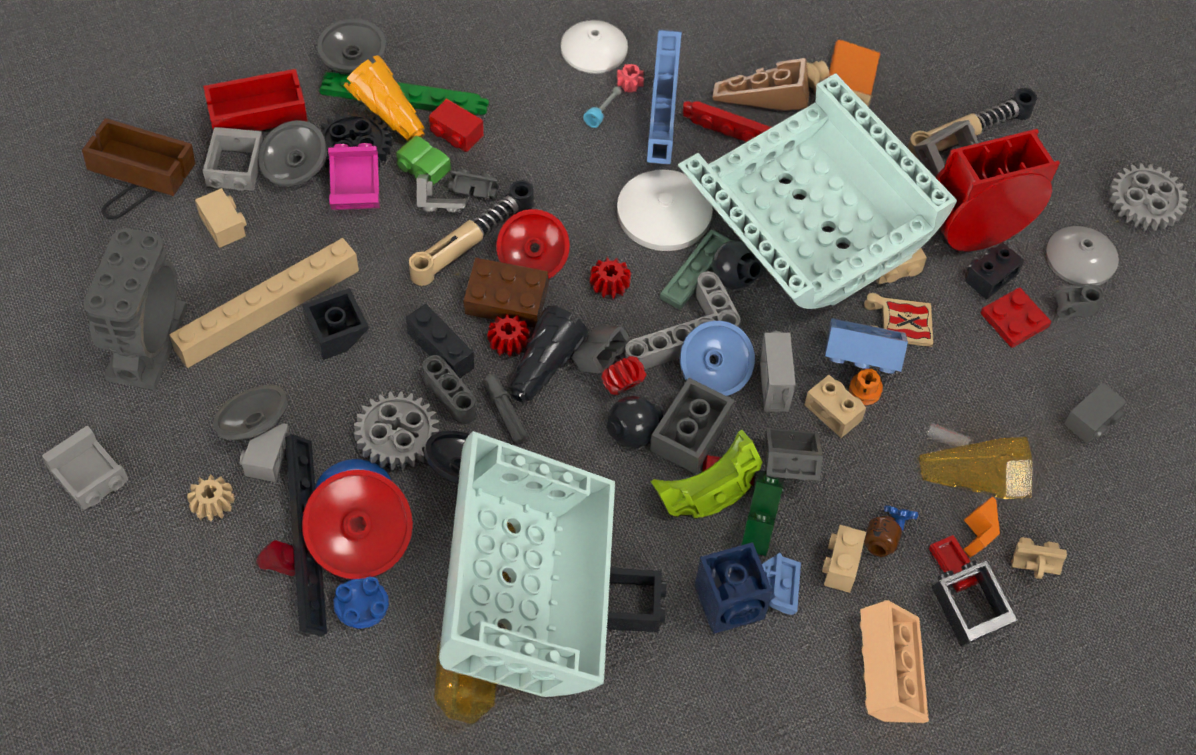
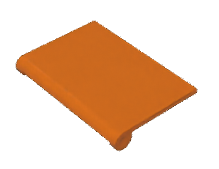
[829,40,880,95]

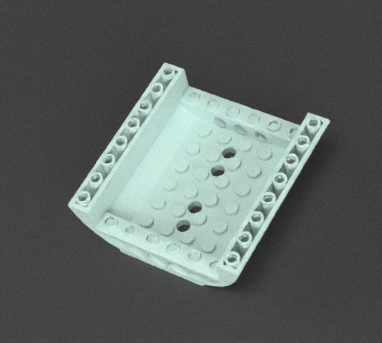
[678,73,957,309]

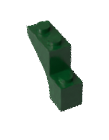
[741,470,785,556]

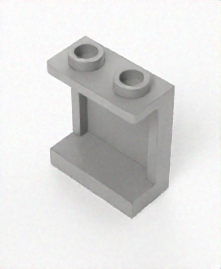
[42,426,128,511]

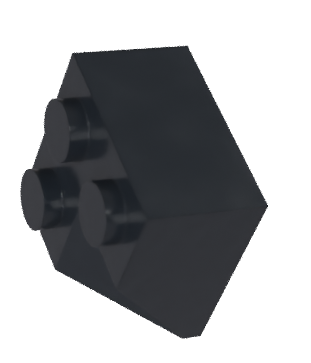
[302,288,369,360]

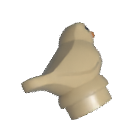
[807,61,829,92]

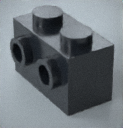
[965,242,1024,300]

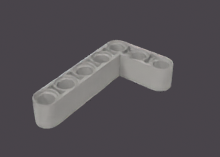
[624,271,740,370]

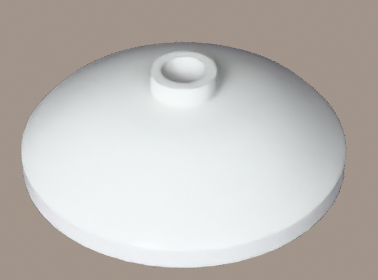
[561,20,628,73]

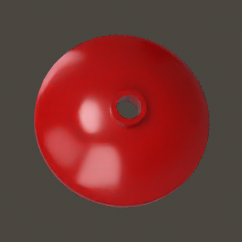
[496,209,570,280]

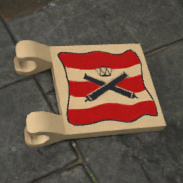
[864,293,933,347]

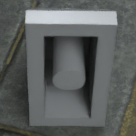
[240,423,290,482]

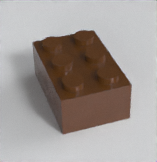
[464,258,549,328]

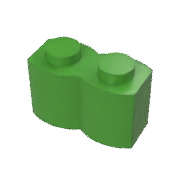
[396,136,451,185]

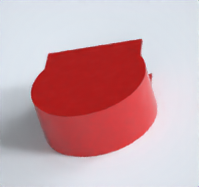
[935,129,1060,251]

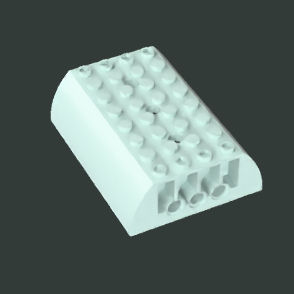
[439,431,615,697]

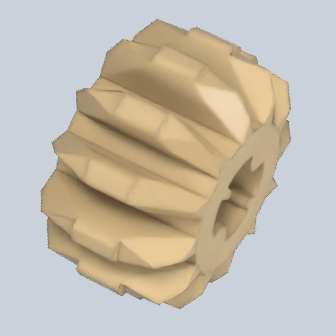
[187,474,235,522]

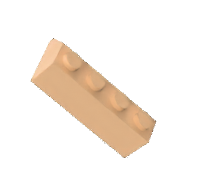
[860,600,929,723]

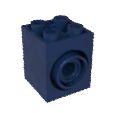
[695,542,772,634]

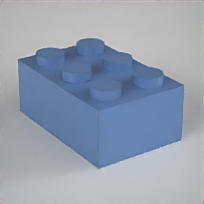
[825,318,908,374]

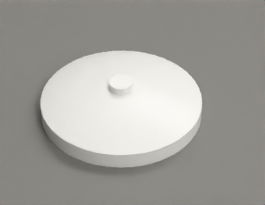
[617,170,712,251]

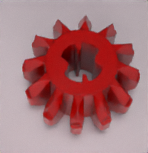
[589,257,631,299]
[487,314,530,357]
[601,356,647,395]

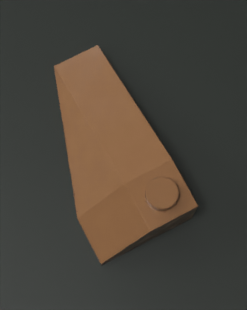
[713,58,809,110]

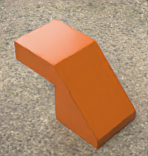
[963,496,1000,558]

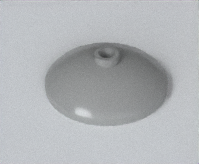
[1046,226,1119,286]

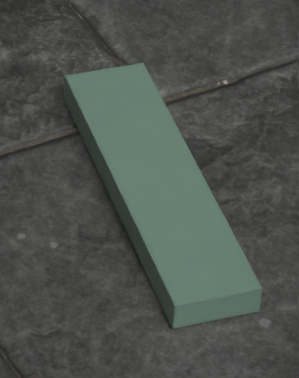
[660,229,731,310]

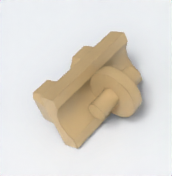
[1011,537,1067,579]

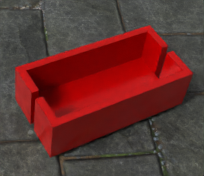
[203,69,308,131]

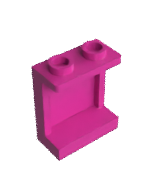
[328,143,380,210]

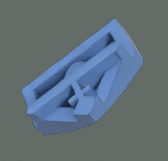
[762,553,801,615]

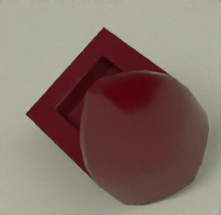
[256,540,295,577]

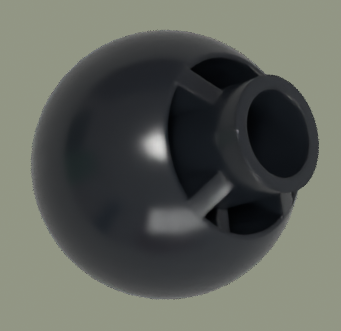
[712,240,763,289]
[607,396,663,448]

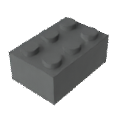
[650,378,735,474]

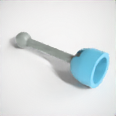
[583,87,622,128]

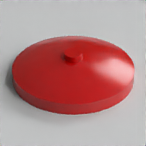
[302,470,413,579]

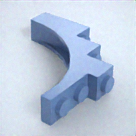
[647,29,682,164]

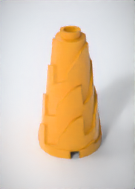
[344,55,425,142]

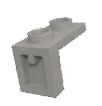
[417,174,466,212]

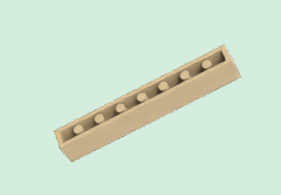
[169,238,359,368]

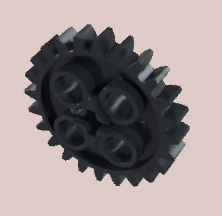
[320,110,392,167]

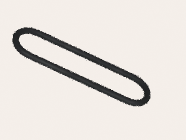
[102,184,157,219]

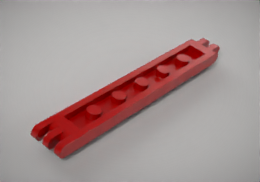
[682,101,772,142]

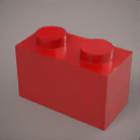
[429,99,484,153]

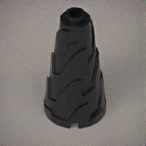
[510,306,588,403]

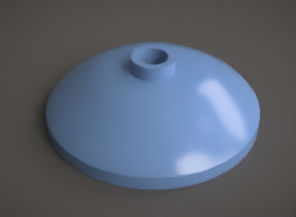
[680,321,755,396]

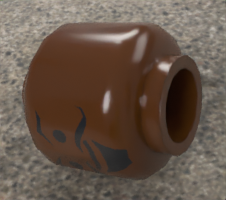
[864,516,902,557]

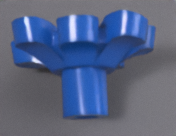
[884,506,919,530]

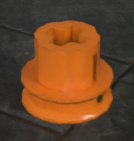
[849,368,883,405]

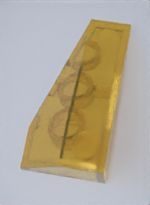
[919,437,1033,499]

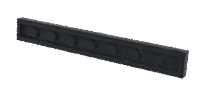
[285,434,327,637]

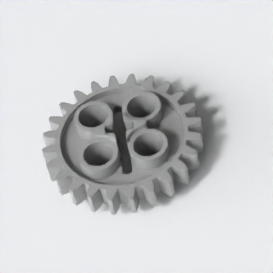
[1108,163,1188,230]
[354,391,439,470]

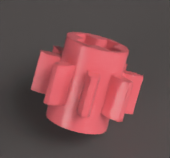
[617,64,644,92]

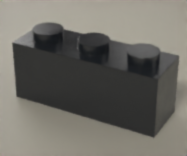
[406,303,474,378]

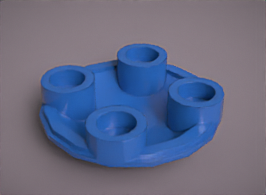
[333,577,389,629]

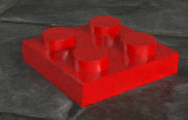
[980,287,1052,348]

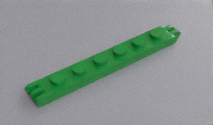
[319,72,489,116]

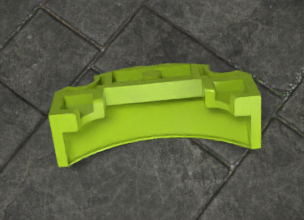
[650,430,762,518]

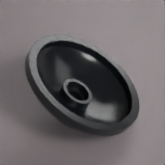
[424,431,470,484]

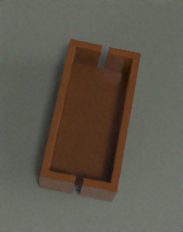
[82,118,195,196]

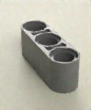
[423,355,476,424]

